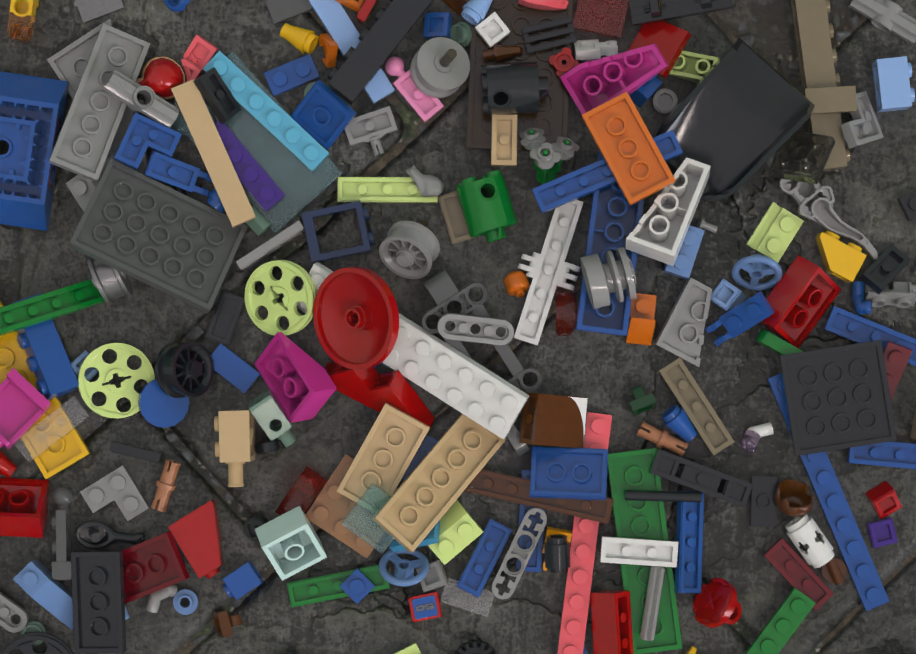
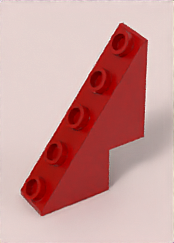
[325,361,435,426]

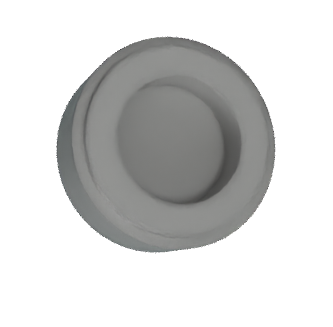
[652,88,678,114]

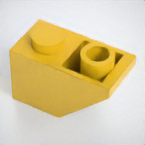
[815,231,867,283]

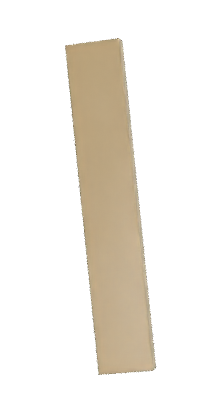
[171,79,256,228]

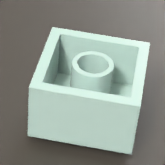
[255,506,327,581]

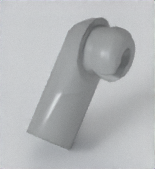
[146,584,178,613]

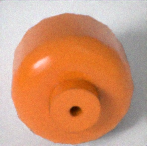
[504,270,530,298]

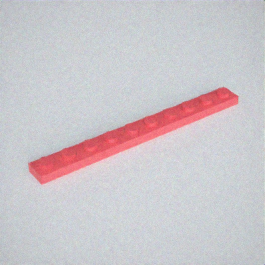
[557,412,612,654]

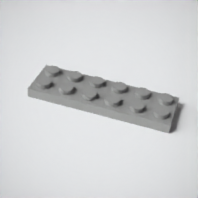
[48,23,150,182]

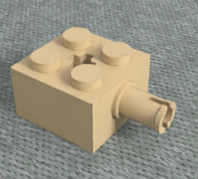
[214,410,256,487]

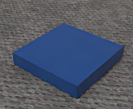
[290,79,357,150]

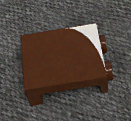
[519,392,588,448]

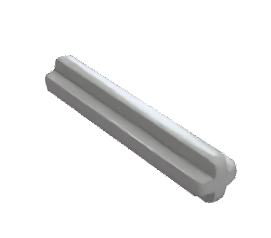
[640,566,665,641]

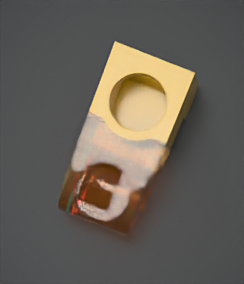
[7,0,39,42]

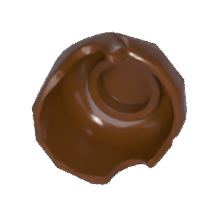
[775,479,814,517]

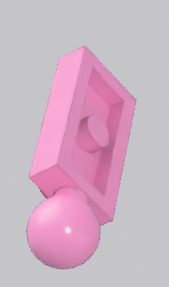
[385,56,444,123]

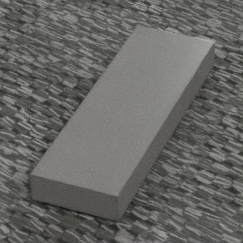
[236,220,305,271]

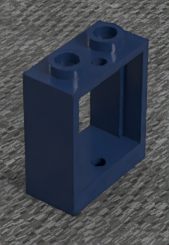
[301,201,375,264]

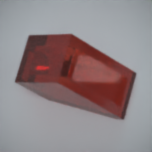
[275,466,327,515]

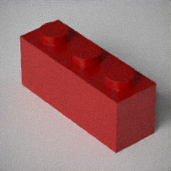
[590,590,633,654]

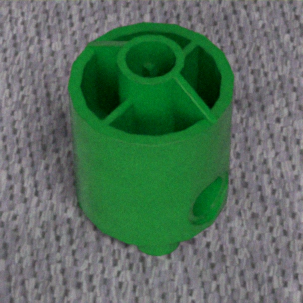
[456,170,518,243]

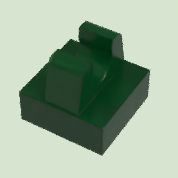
[629,385,656,417]

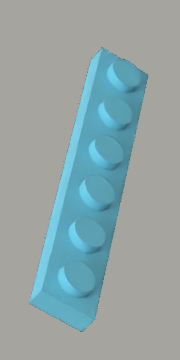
[203,51,330,172]

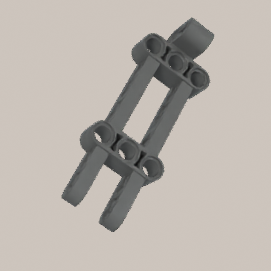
[420,268,542,457]

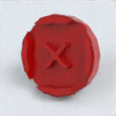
[693,578,742,628]

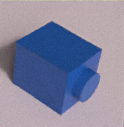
[222,560,264,600]

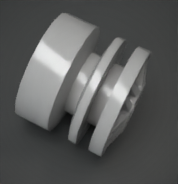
[580,247,637,309]

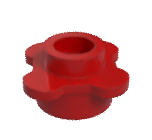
[549,47,579,77]

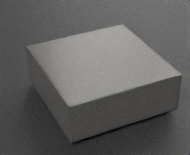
[416,560,449,592]

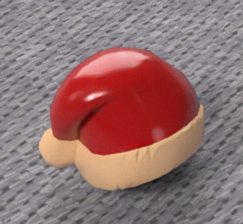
[136,56,185,100]

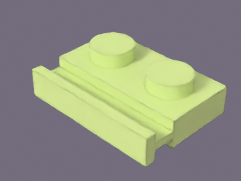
[745,202,804,263]

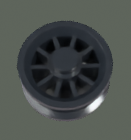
[154,341,214,398]

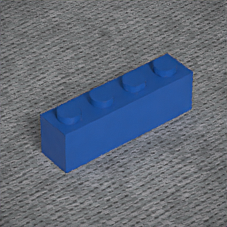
[12,293,79,400]

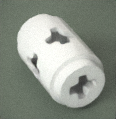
[785,514,835,569]

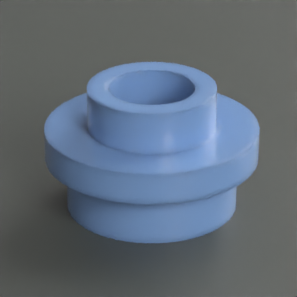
[173,589,199,615]

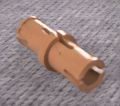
[636,421,688,457]
[151,459,181,512]

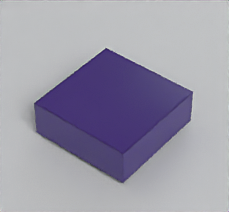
[866,517,898,548]

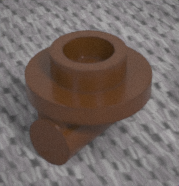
[821,558,847,585]

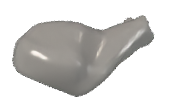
[406,165,444,197]

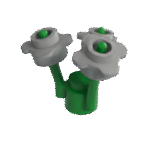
[519,128,579,184]

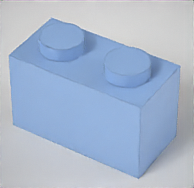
[872,56,915,113]

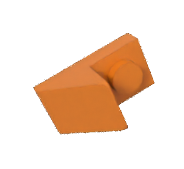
[626,293,657,346]

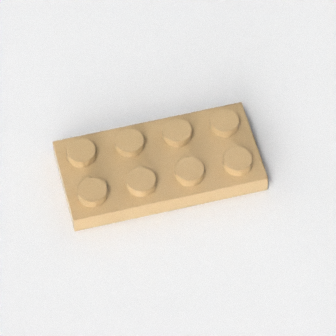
[337,402,430,514]

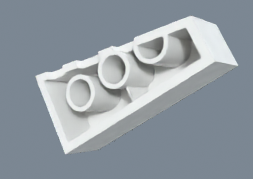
[625,157,711,266]

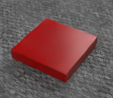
[628,21,691,78]

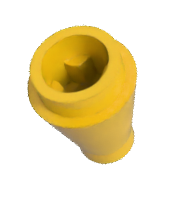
[280,23,319,54]

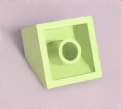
[428,500,483,565]

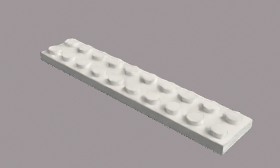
[297,262,529,439]

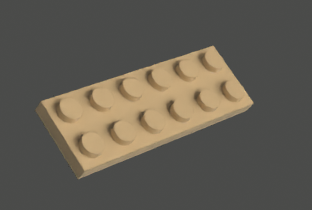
[373,413,506,553]

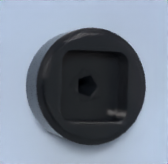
[254,437,280,455]
[244,514,269,541]

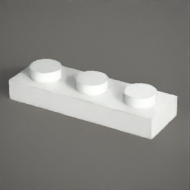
[600,536,678,567]

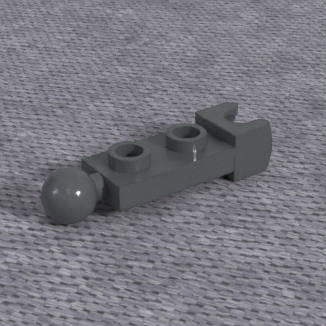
[52,487,73,580]

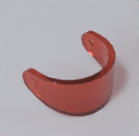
[556,292,577,336]

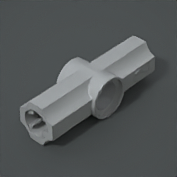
[848,0,916,45]
[102,69,180,128]

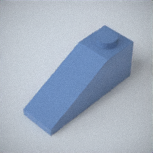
[13,559,74,630]

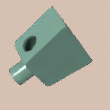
[249,389,297,448]

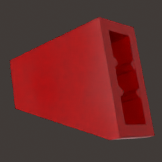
[168,499,224,579]

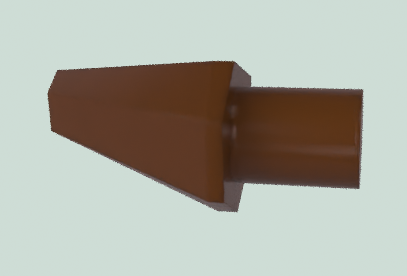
[482,45,523,61]

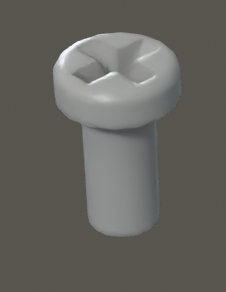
[697,218,718,233]

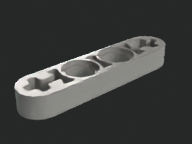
[492,507,547,599]

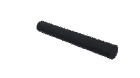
[625,490,702,503]

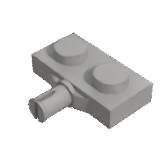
[345,106,398,156]

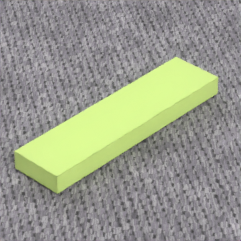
[337,177,438,203]

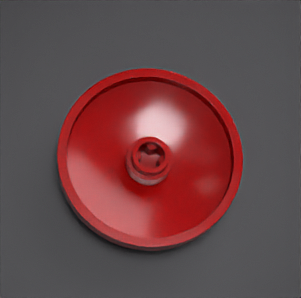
[313,267,399,370]

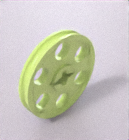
[244,260,317,336]
[78,343,155,419]

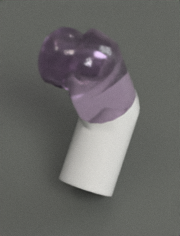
[742,422,774,454]

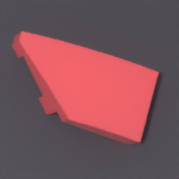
[518,0,569,11]
[181,35,219,82]

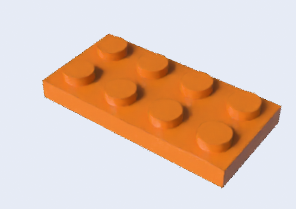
[581,92,676,206]

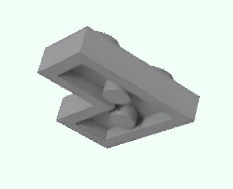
[840,91,884,149]
[80,465,150,521]

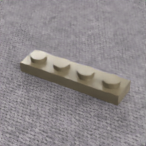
[658,357,734,456]

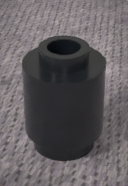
[544,534,571,573]

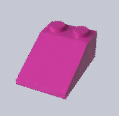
[254,332,337,423]

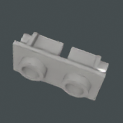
[864,282,916,308]

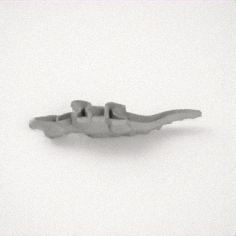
[766,147,878,260]

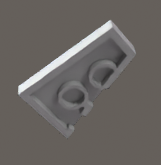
[654,277,712,367]

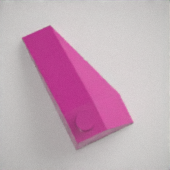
[560,44,669,114]

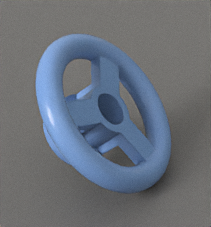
[732,254,782,291]
[379,549,429,587]

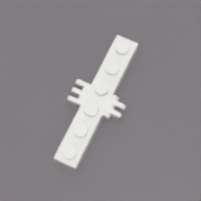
[514,200,584,346]

